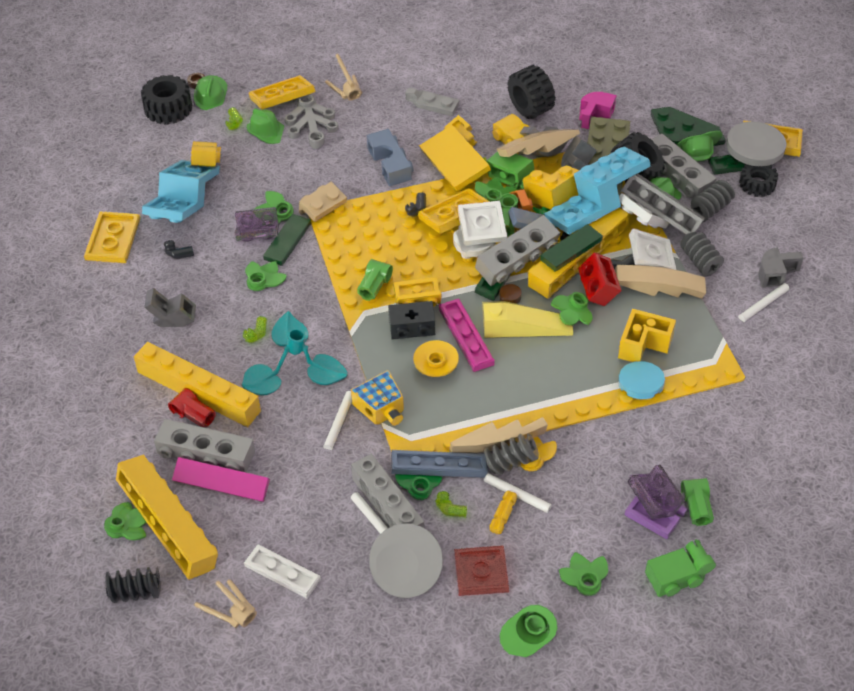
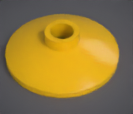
[413,340,459,377]

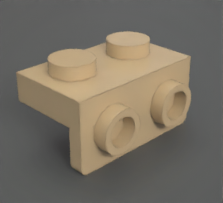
[299,181,347,222]

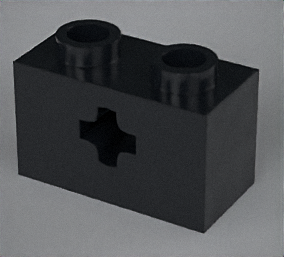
[388,301,436,340]

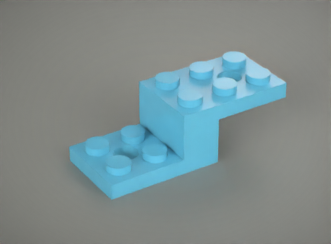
[544,147,650,234]
[142,160,220,223]

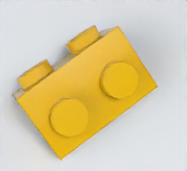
[393,277,442,307]

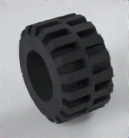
[507,65,556,119]
[141,75,192,124]
[611,132,665,183]

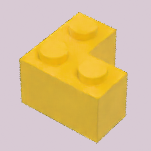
[522,165,579,210]
[618,309,676,362]

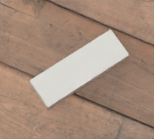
[244,544,321,599]

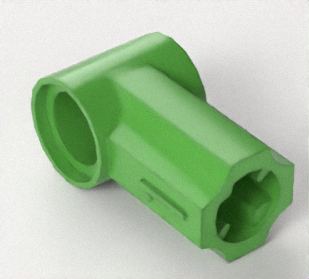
[499,193,518,237]
[357,259,393,301]
[681,478,714,526]

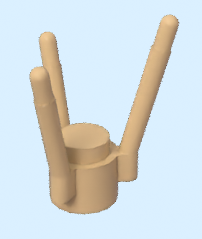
[325,54,362,101]
[194,579,257,628]

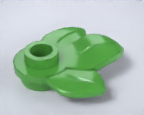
[475,177,516,202]
[253,191,294,228]
[245,261,287,291]
[551,292,593,325]
[104,502,147,540]
[559,552,608,596]

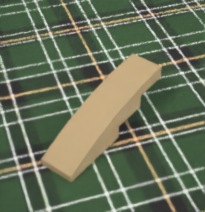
[497,129,580,157]
[615,265,706,299]
[449,417,548,453]

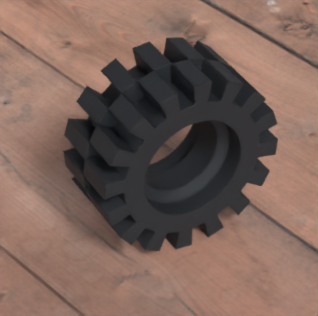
[739,164,778,197]

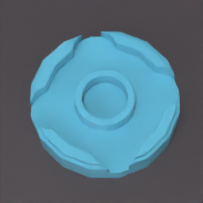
[618,361,665,399]

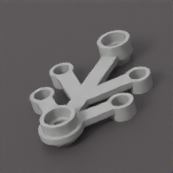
[285,94,338,149]

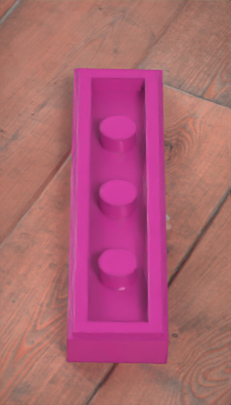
[439,298,495,372]
[172,457,270,502]

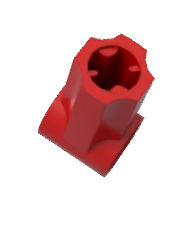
[168,388,216,428]

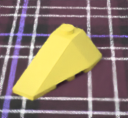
[482,301,573,338]

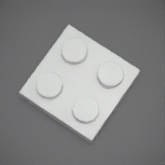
[619,193,669,229]
[458,201,507,246]
[629,229,676,270]

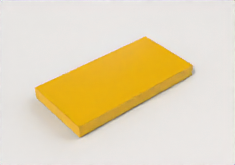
[419,125,491,191]

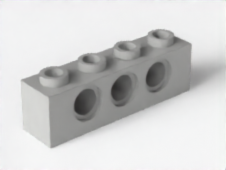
[652,134,717,199]
[621,173,705,234]
[475,215,560,286]
[154,419,255,473]
[351,453,424,528]

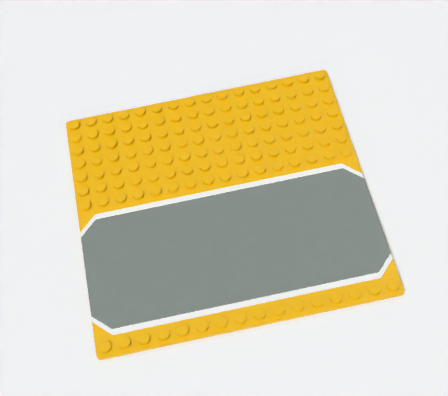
[309,152,745,452]

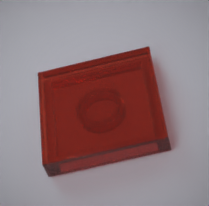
[454,545,509,596]

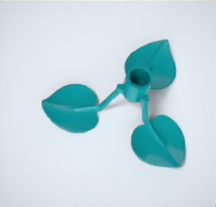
[241,311,348,396]

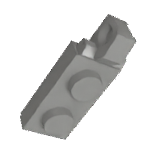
[405,88,459,116]

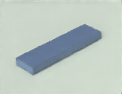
[391,450,488,478]

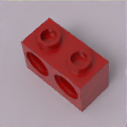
[578,252,622,306]

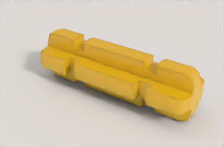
[489,490,517,534]

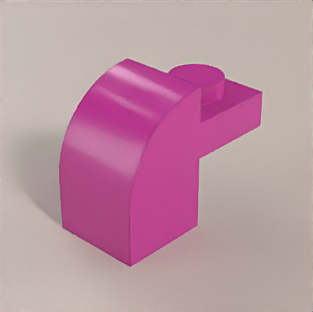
[579,92,617,130]

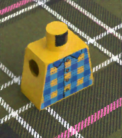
[351,370,404,426]

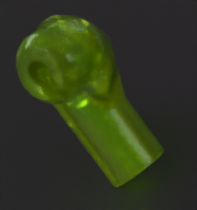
[225,107,243,130]
[242,316,267,343]
[435,491,467,518]

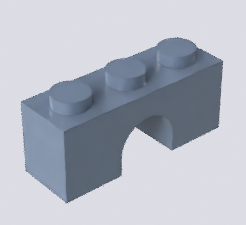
[366,129,414,187]

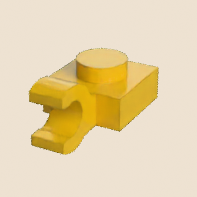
[444,115,477,147]

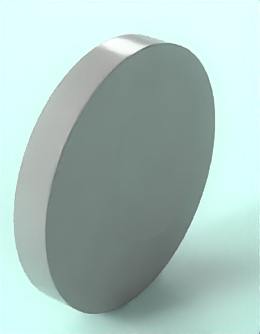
[726,122,786,166]
[369,524,443,598]

